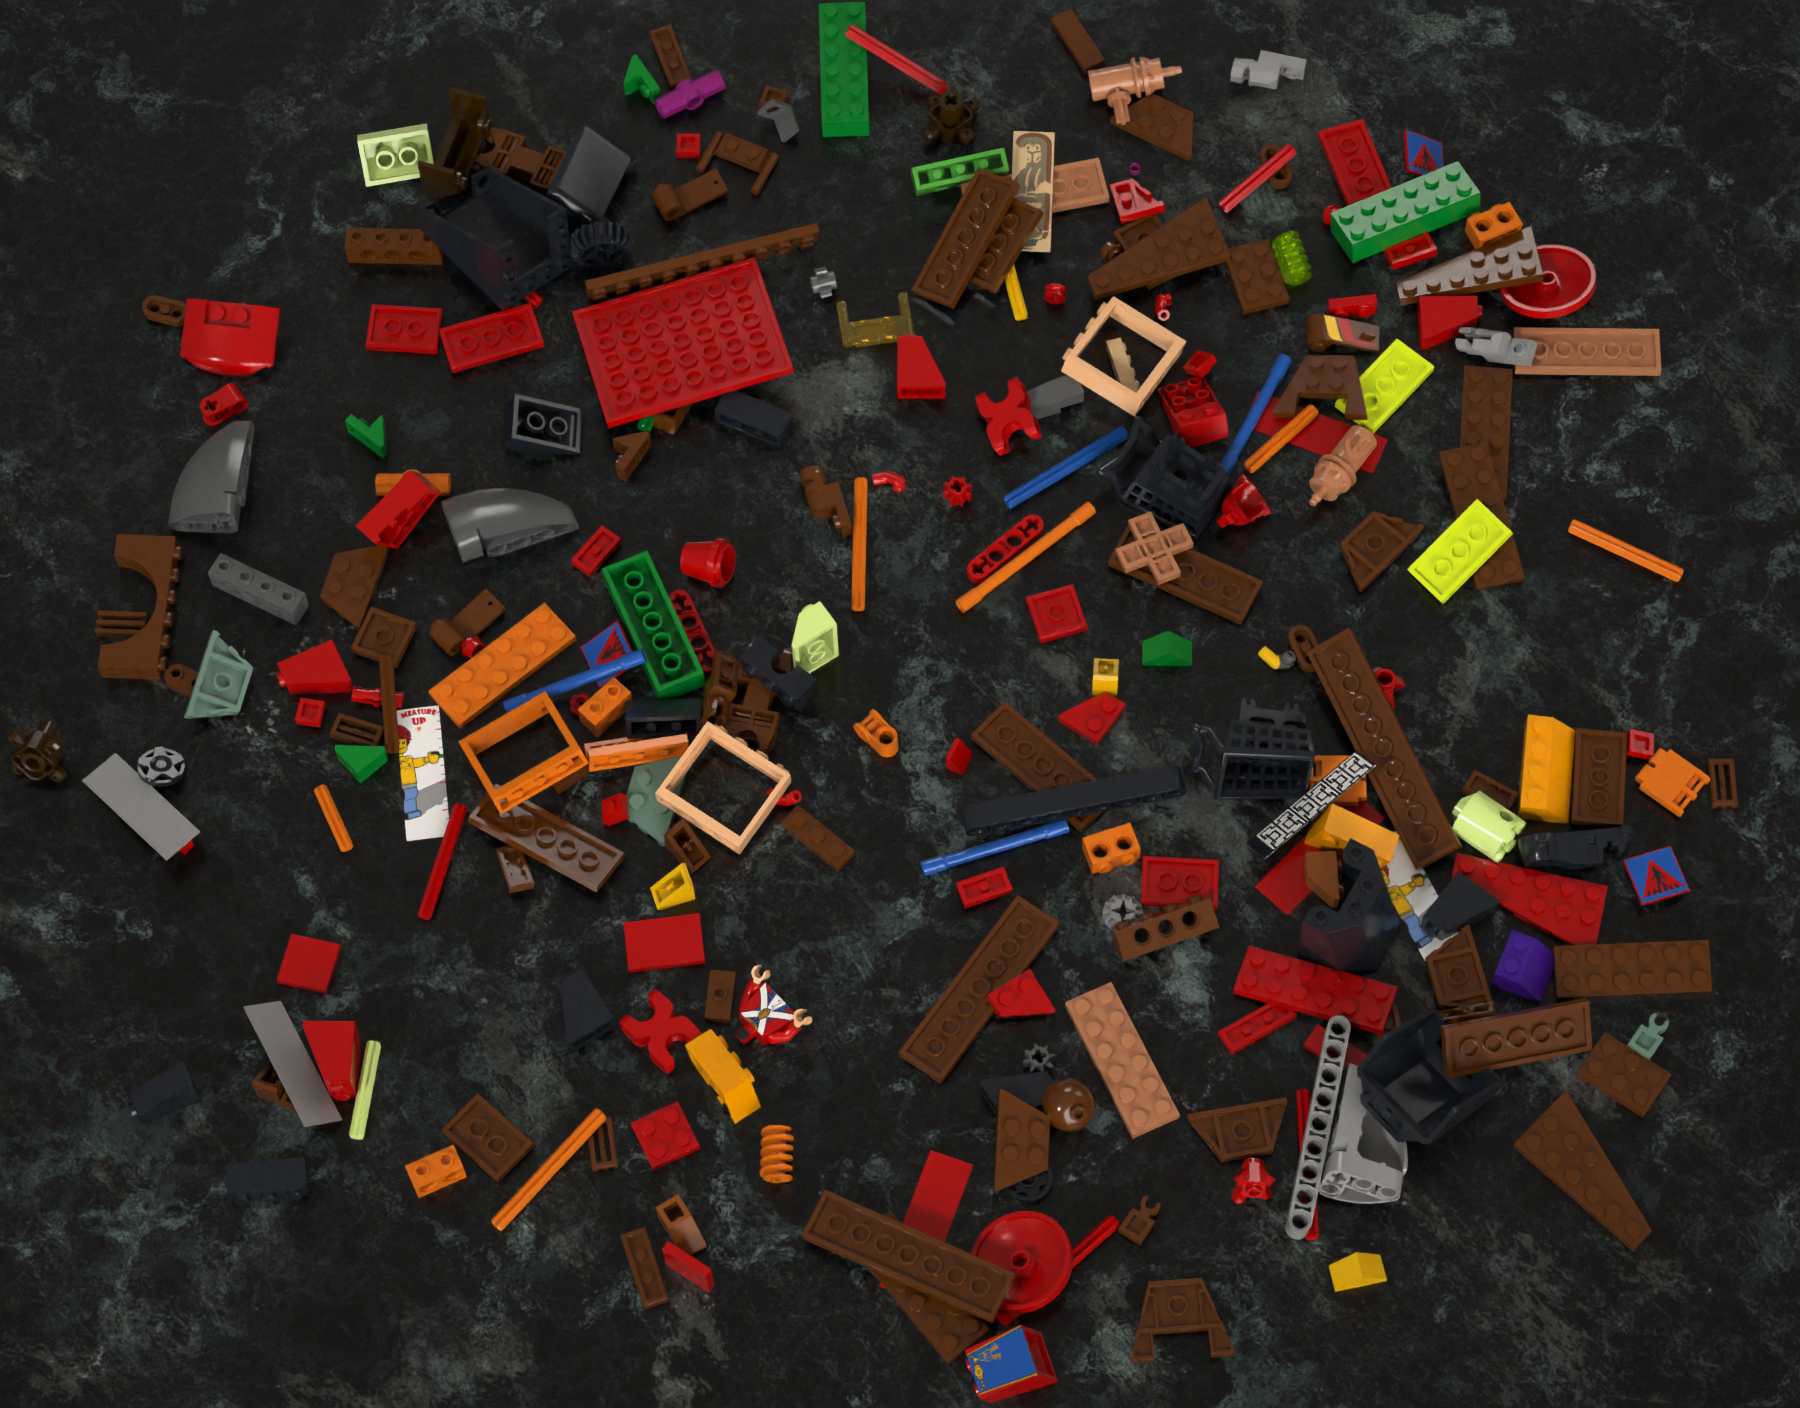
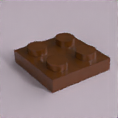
[351,607,417,668]

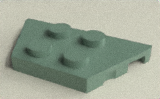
[184,630,253,719]
[627,756,686,847]

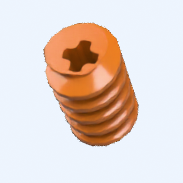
[760,1125,794,1183]

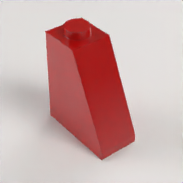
[1417,296,1482,350]
[897,334,946,399]
[276,640,353,694]

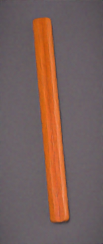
[851,477,868,611]
[491,1108,606,1231]

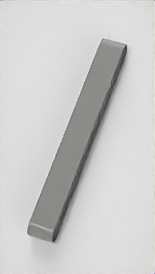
[1285,1016,1351,1240]

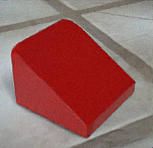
[946,738,972,775]

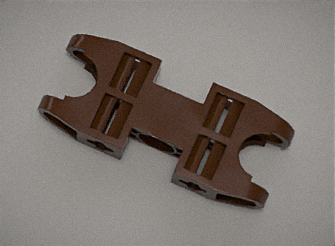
[472,128,567,197]
[725,641,792,756]

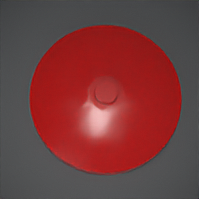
[1500,245,1596,318]
[971,1211,1074,1314]

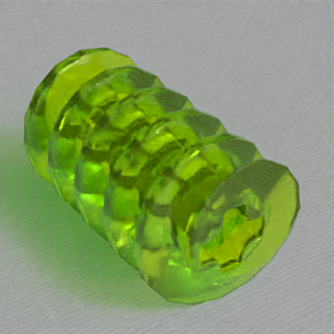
[1272,231,1312,286]

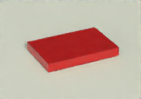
[365,304,443,354]
[1141,856,1219,910]
[623,913,705,973]

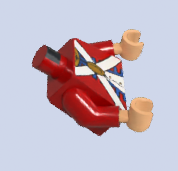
[734,965,812,1046]

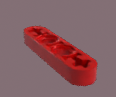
[967,515,1044,584]
[669,590,716,676]

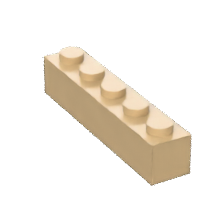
[1106,337,1140,393]

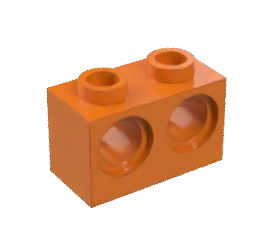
[1465,202,1523,249]
[1082,823,1141,874]
[405,1145,467,1198]

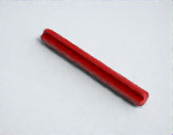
[845,24,949,95]
[418,803,467,920]

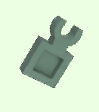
[1627,1013,1669,1060]

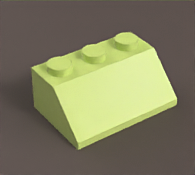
[357,123,434,187]
[792,601,839,674]

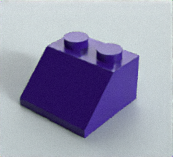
[1491,930,1554,1004]

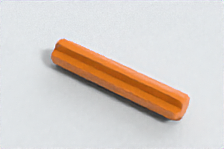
[314,784,353,852]

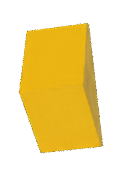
[1092,658,1119,696]
[650,863,695,910]
[1329,1252,1387,1292]

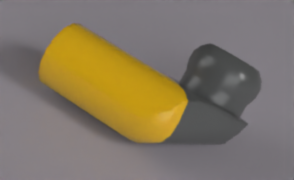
[1258,646,1296,669]

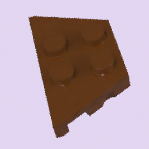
[1110,93,1193,161]
[1340,511,1425,592]
[320,545,389,631]
[1425,925,1492,1009]
[993,1089,1050,1191]
[1187,1098,1287,1162]

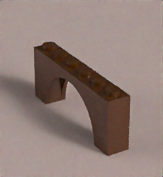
[98,534,183,680]

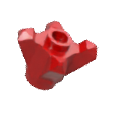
[1373,667,1405,709]
[1231,1158,1276,1204]

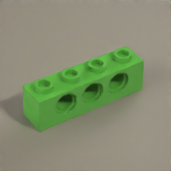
[911,148,1009,196]

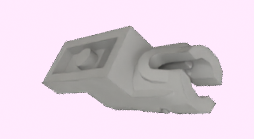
[1230,50,1307,89]
[1455,327,1538,366]

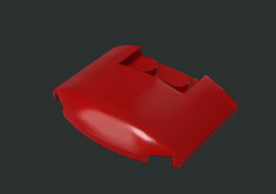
[180,299,280,376]

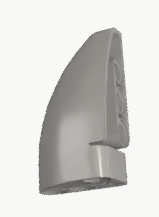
[1319,1063,1408,1204]

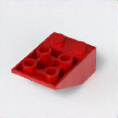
[1157,377,1229,448]

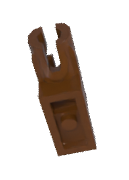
[800,465,852,537]
[701,652,739,727]

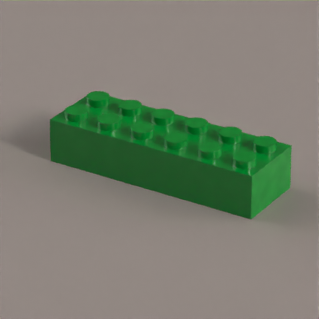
[819,2,870,137]
[1331,161,1480,263]
[602,551,705,700]

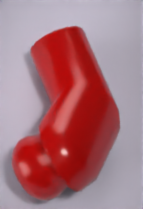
[1154,293,1172,321]
[872,471,906,492]
[766,788,802,806]

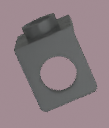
[757,99,799,142]

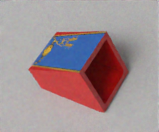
[965,1325,1058,1403]

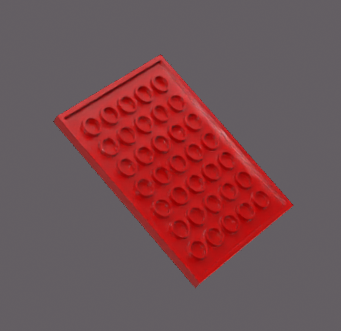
[572,257,794,428]

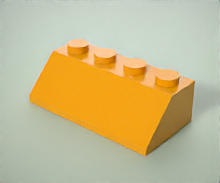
[1517,715,1575,824]

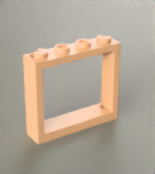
[1061,296,1187,417]
[655,721,791,854]

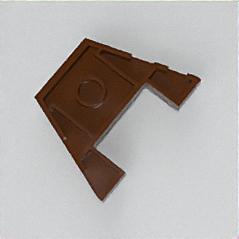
[1273,355,1368,420]
[1130,1278,1235,1364]

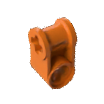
[853,709,899,757]

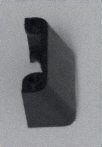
[546,122,637,229]

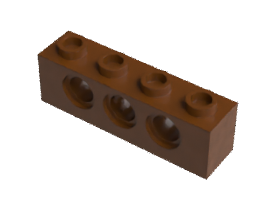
[345,228,444,265]
[1110,894,1220,961]

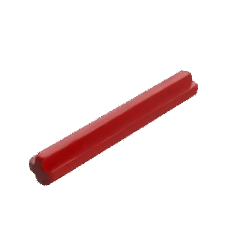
[1219,144,1296,213]

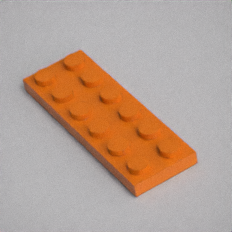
[429,602,576,729]

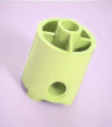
[1452,791,1527,863]

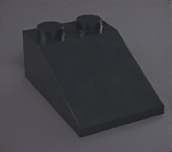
[501,394,583,455]

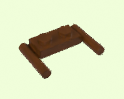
[695,131,779,195]

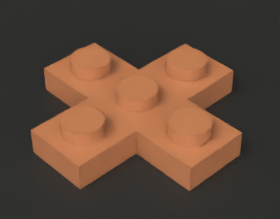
[1115,511,1193,585]

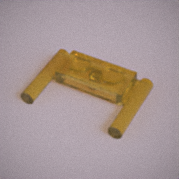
[836,292,914,347]

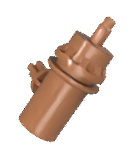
[1088,57,1182,125]
[1309,425,1377,506]

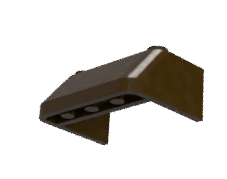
[418,87,492,199]

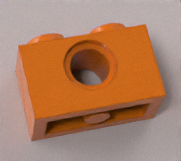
[578,677,633,738]

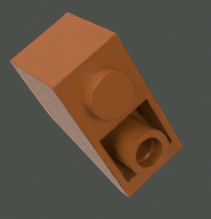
[1303,851,1344,908]
[655,1194,707,1256]

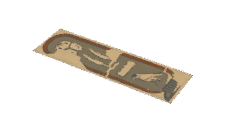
[1012,131,1055,252]

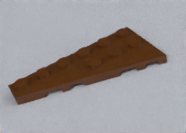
[1513,1091,1652,1252]

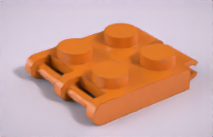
[1635,748,1711,817]
[1309,756,1367,806]

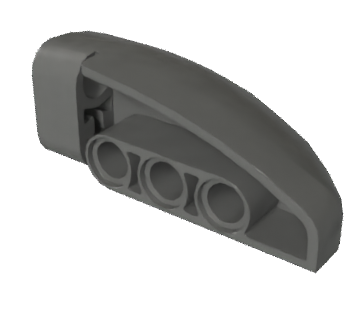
[168,420,255,533]
[441,488,579,562]

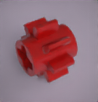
[943,476,972,507]

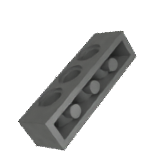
[208,553,309,626]

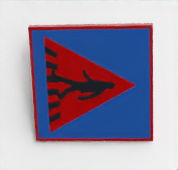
[1403,129,1444,176]
[580,621,633,689]
[1623,845,1690,906]

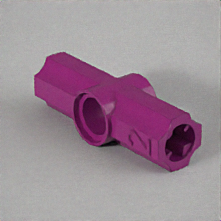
[654,70,725,119]

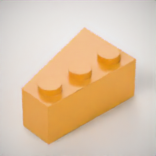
[1304,804,1400,868]
[685,1029,761,1124]

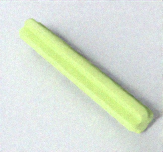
[349,1040,381,1140]

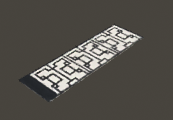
[1246,751,1376,859]

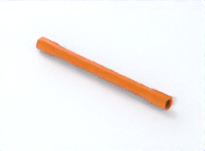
[955,502,1096,613]

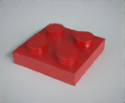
[631,1101,700,1171]

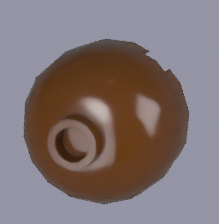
[1041,1078,1095,1132]

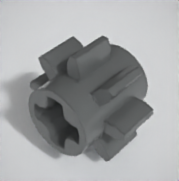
[810,267,837,298]
[1023,1043,1055,1073]

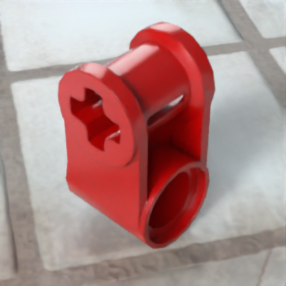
[200,383,248,427]

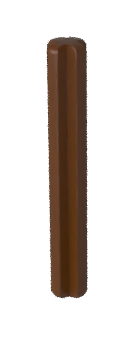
[379,655,399,754]

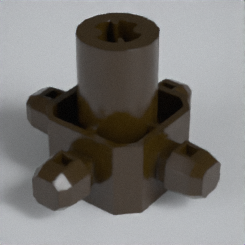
[923,90,980,145]
[8,721,67,783]

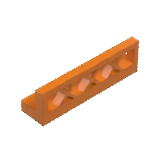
[584,734,688,772]

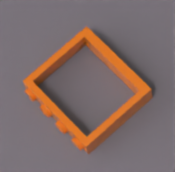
[459,691,589,814]

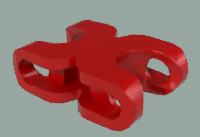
[975,376,1042,456]
[619,989,702,1073]

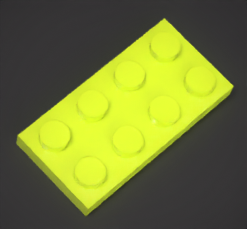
[1335,339,1434,434]
[1407,499,1513,604]

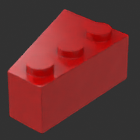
[356,471,441,549]

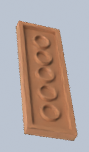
[961,158,1109,213]
[1513,327,1661,376]
[1065,982,1180,1139]

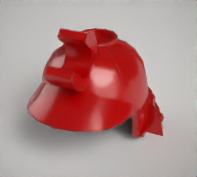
[1216,474,1272,528]

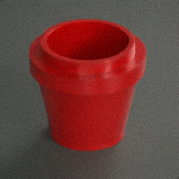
[680,538,736,588]

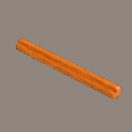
[1568,519,1684,582]

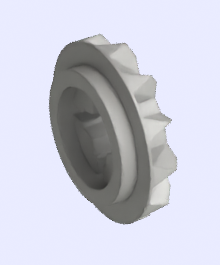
[1102,893,1143,929]

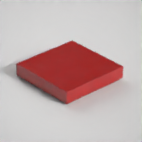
[1026,584,1088,643]
[277,934,341,994]
[662,1241,714,1293]

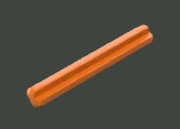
[1244,405,1318,473]

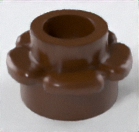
[1100,241,1122,263]

